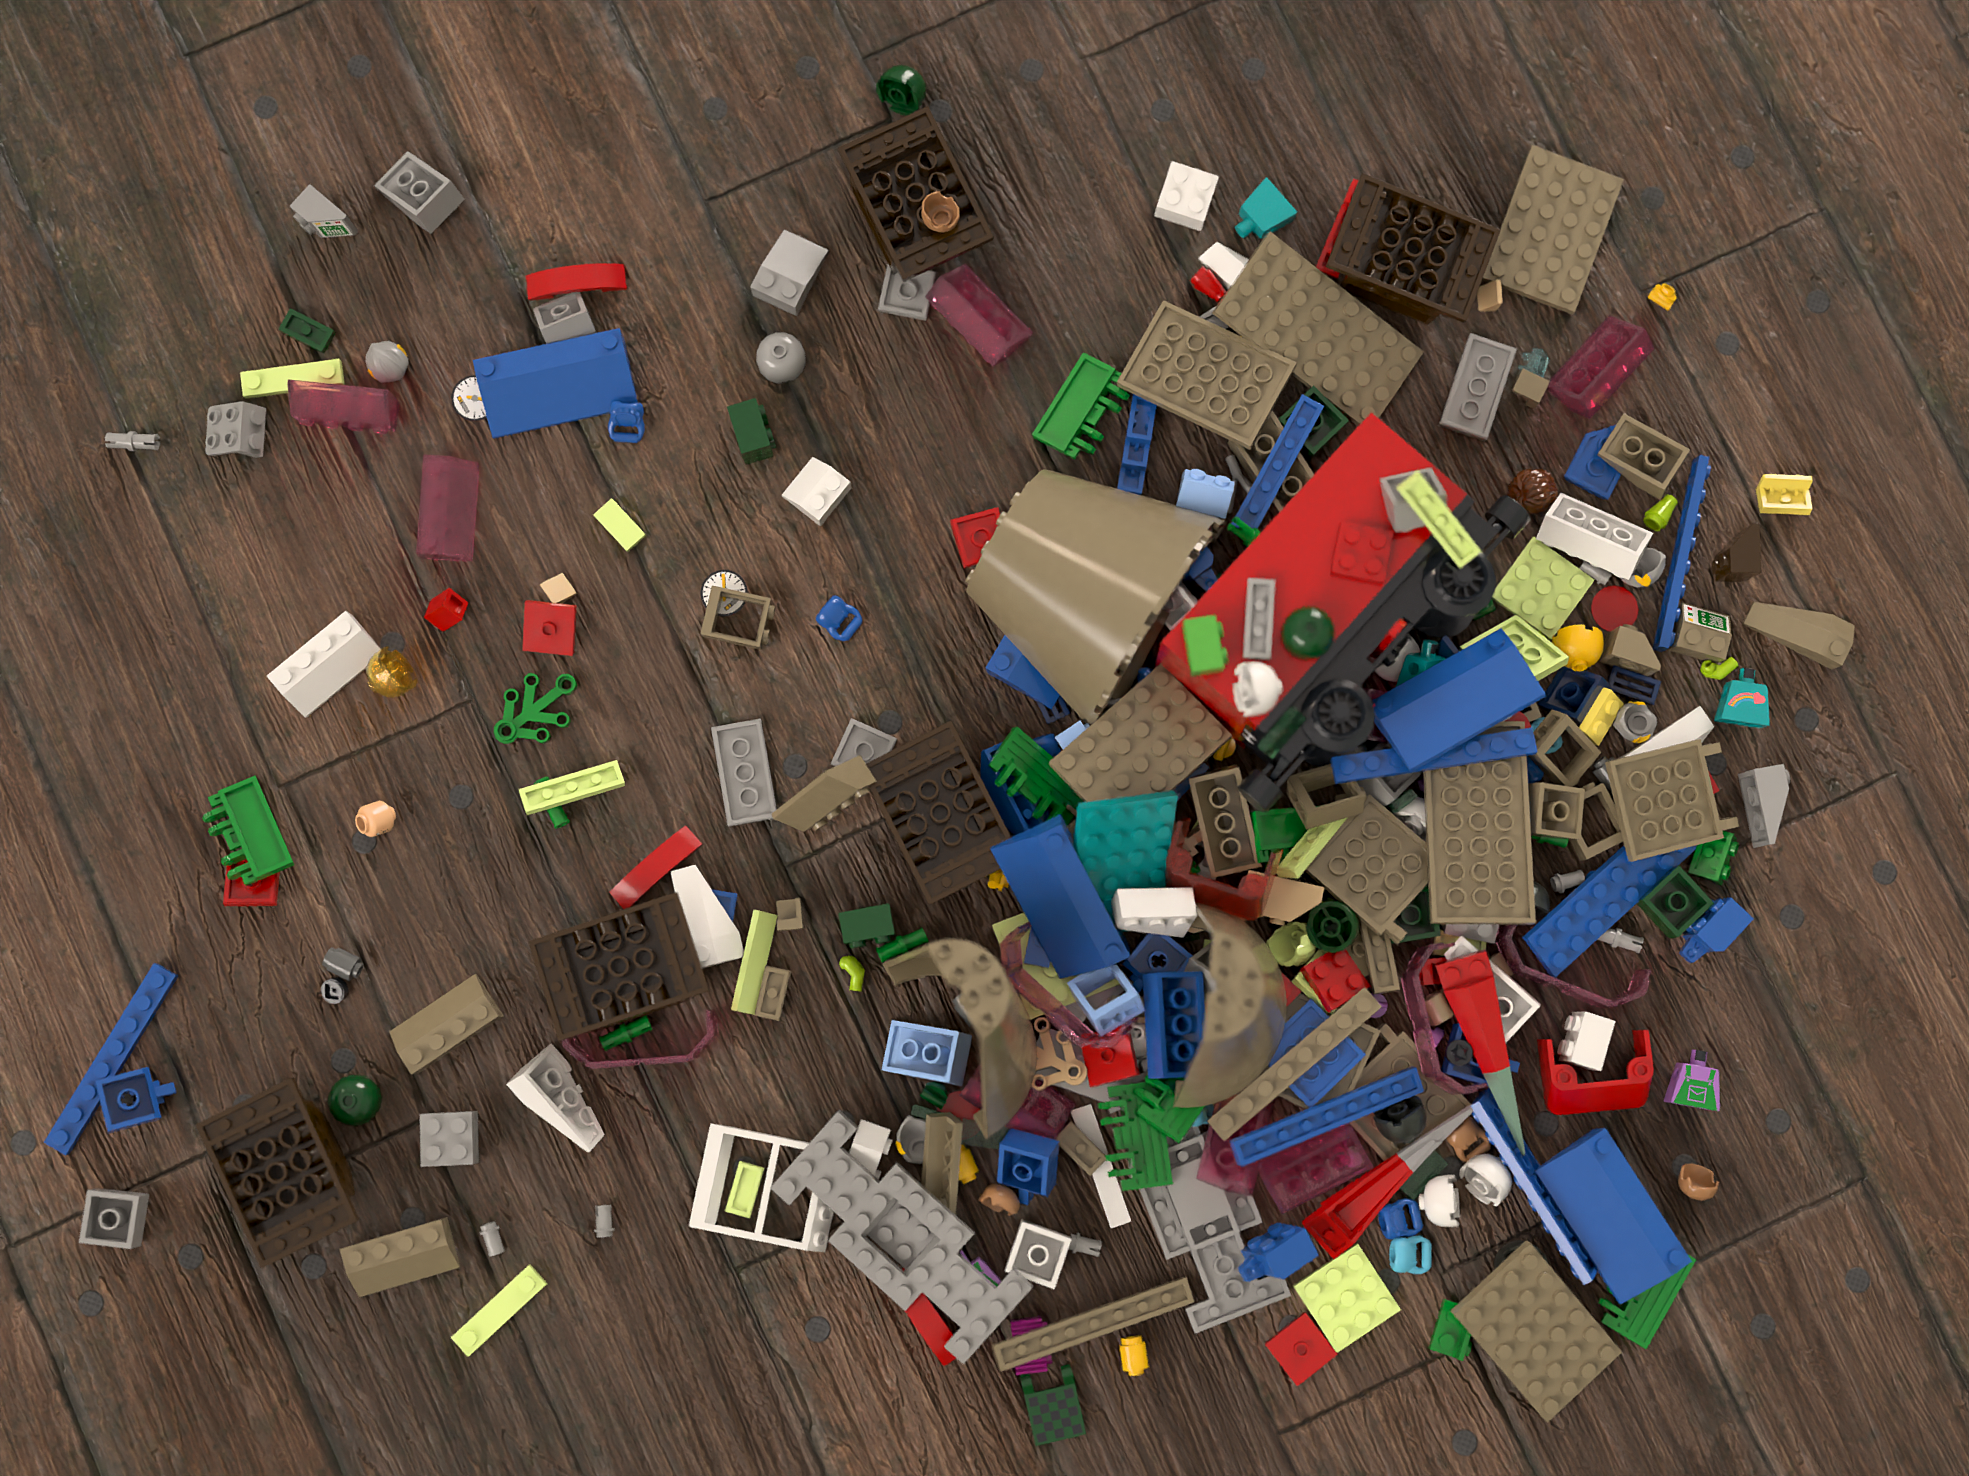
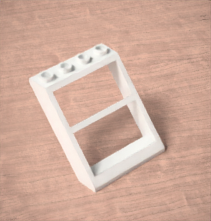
[689,1124,833,1252]

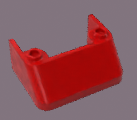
[1537,1030,1654,1115]

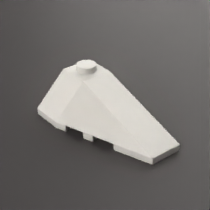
[1199,242,1249,290]
[1618,706,1714,759]
[670,865,744,968]
[1444,935,1541,1042]
[506,1043,604,1152]

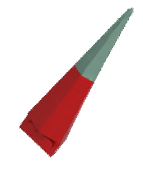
[1436,949,1525,1156]

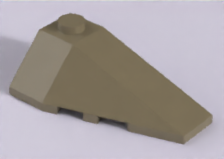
[1742,602,1854,670]

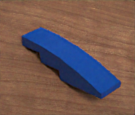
[1117,394,1157,495]

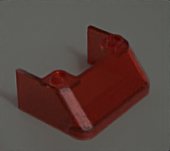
[1165,817,1283,921]

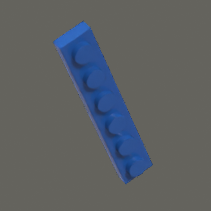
[1232,394,1324,529]

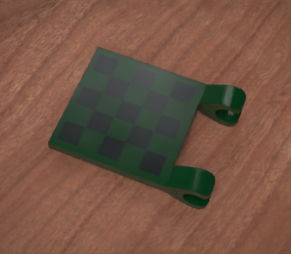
[1020,1364,1086,1446]

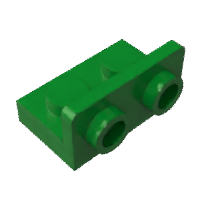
[1688,831,1739,886]
[1428,1298,1472,1361]

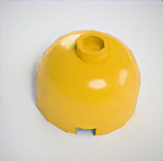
[1552,625,1604,671]

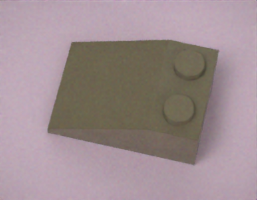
[1598,414,1690,500]

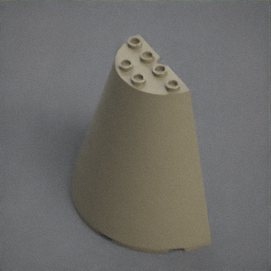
[1174,902,1287,1108]
[883,939,1037,1139]

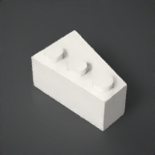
[1111,888,1197,938]

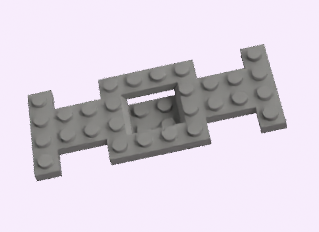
[1109,1071,1291,1333]
[771,1110,1033,1364]

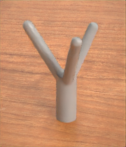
[1226,455,1253,513]

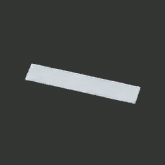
[1071,1104,1131,1228]

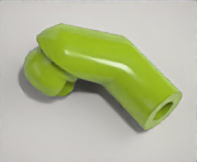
[1700,657,1739,680]
[839,955,865,992]

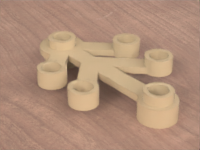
[1032,1017,1087,1091]

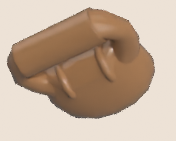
[1446,1116,1491,1163]

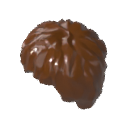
[1507,469,1558,514]

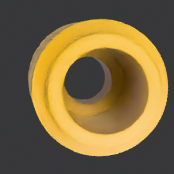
[958,1144,979,1184]
[1119,1335,1148,1376]

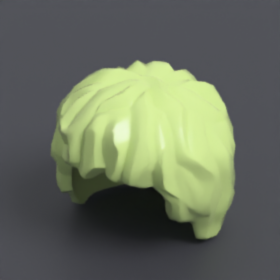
[1266,922,1316,967]

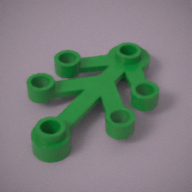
[494,673,577,744]

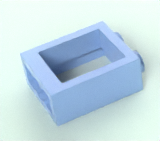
[1067,963,1145,1037]

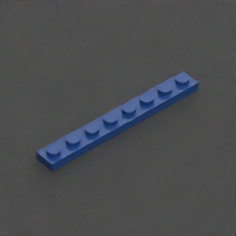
[1652,455,1711,652]
[1330,728,1538,784]
[44,963,178,1155]
[1230,1066,1424,1167]

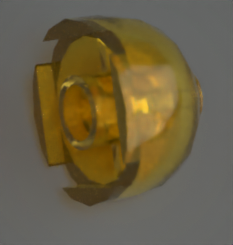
[366,646,417,698]

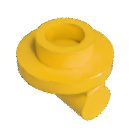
[1647,284,1677,310]
[1213,737,1236,761]
[988,869,1009,892]

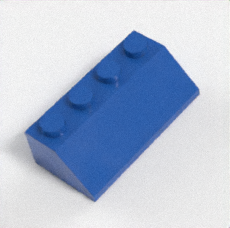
[1142,971,1205,1079]

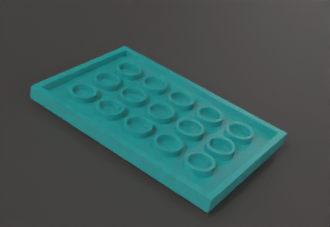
[1073,790,1178,932]

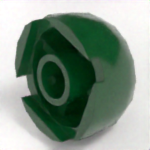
[876,65,926,116]
[1281,606,1335,660]
[1306,901,1359,953]
[328,1074,382,1126]

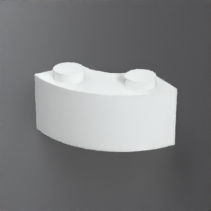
[849,1120,892,1180]

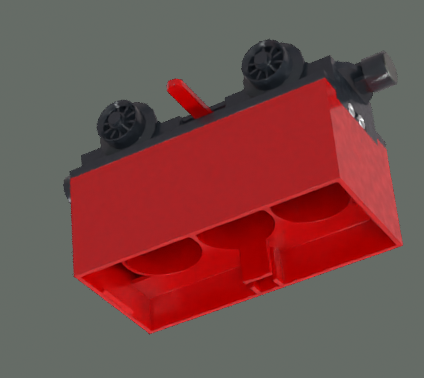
[1154,412,1530,813]

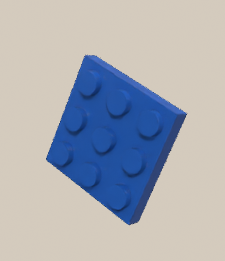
[1268,999,1366,1108]

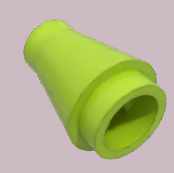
[1643,494,1678,531]

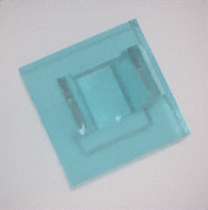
[1518,348,1549,378]

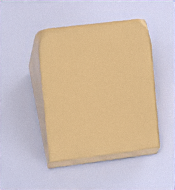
[1477,280,1503,312]
[540,573,577,604]

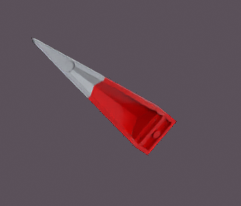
[1301,1104,1473,1259]

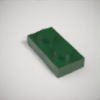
[278,308,336,354]

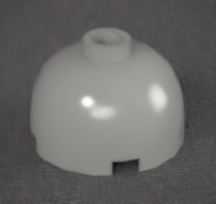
[756,332,806,383]

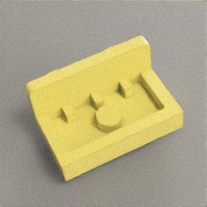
[1756,474,1813,515]
[1579,687,1624,746]

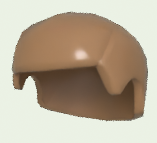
[921,191,960,233]
[1678,1164,1719,1201]
[978,1184,1020,1216]

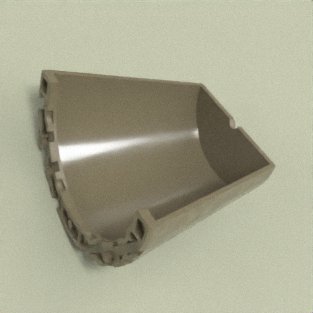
[965,469,1226,725]

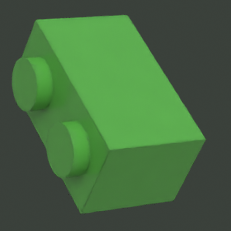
[1182,615,1228,677]

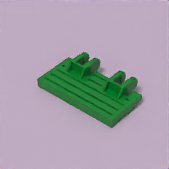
[1032,352,1130,459]
[988,726,1084,826]
[202,776,294,886]
[1249,805,1322,875]
[1135,1075,1207,1144]
[1098,1082,1173,1191]
[1598,1255,1696,1349]

